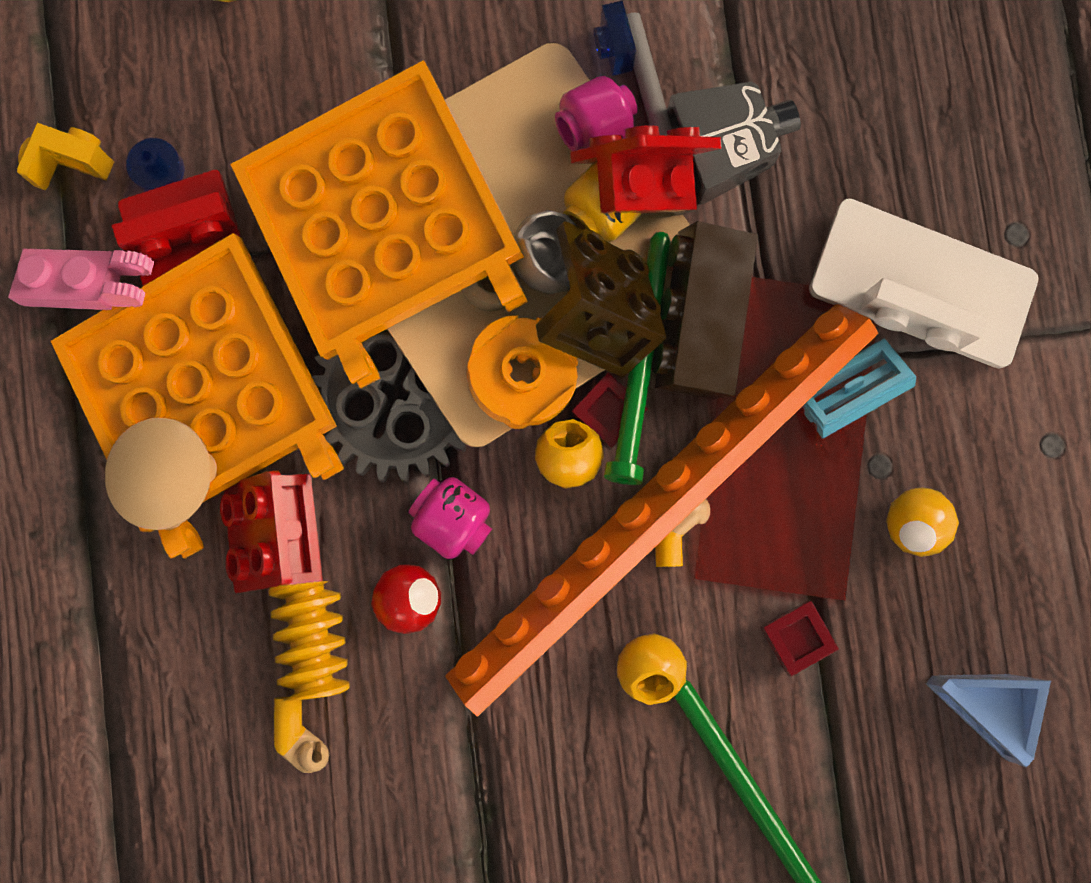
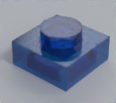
[593,0,636,76]

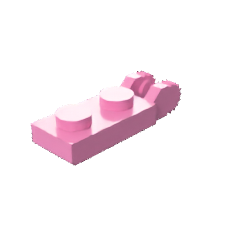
[8,249,154,310]

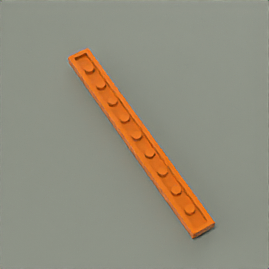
[445,304,879,717]

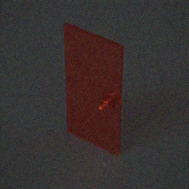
[694,277,877,601]

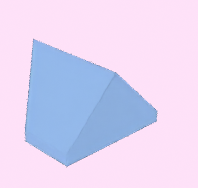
[925,674,1051,767]

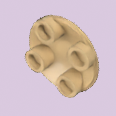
[105,418,217,530]

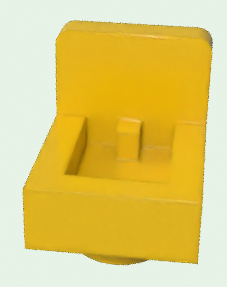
[17,122,114,190]

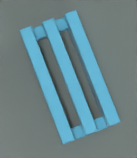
[802,338,916,438]

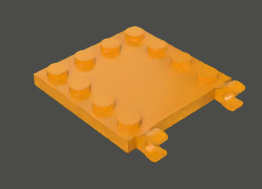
[230,60,528,388]
[51,233,344,558]

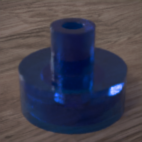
[126,138,185,192]

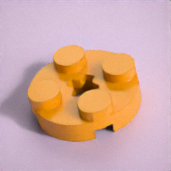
[466,315,578,429]

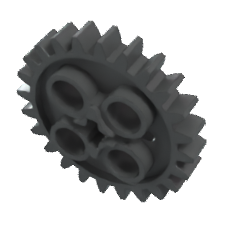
[312,329,466,483]

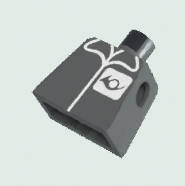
[667,82,801,205]

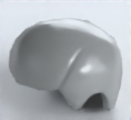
[514,210,579,294]

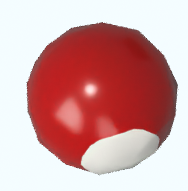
[371,564,441,634]

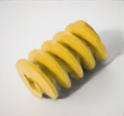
[268,581,350,701]

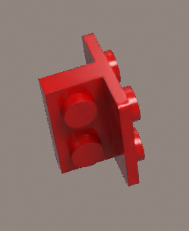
[570,125,722,214]
[112,170,242,286]
[220,470,323,593]

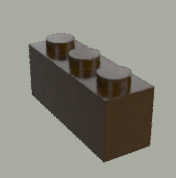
[652,221,758,399]

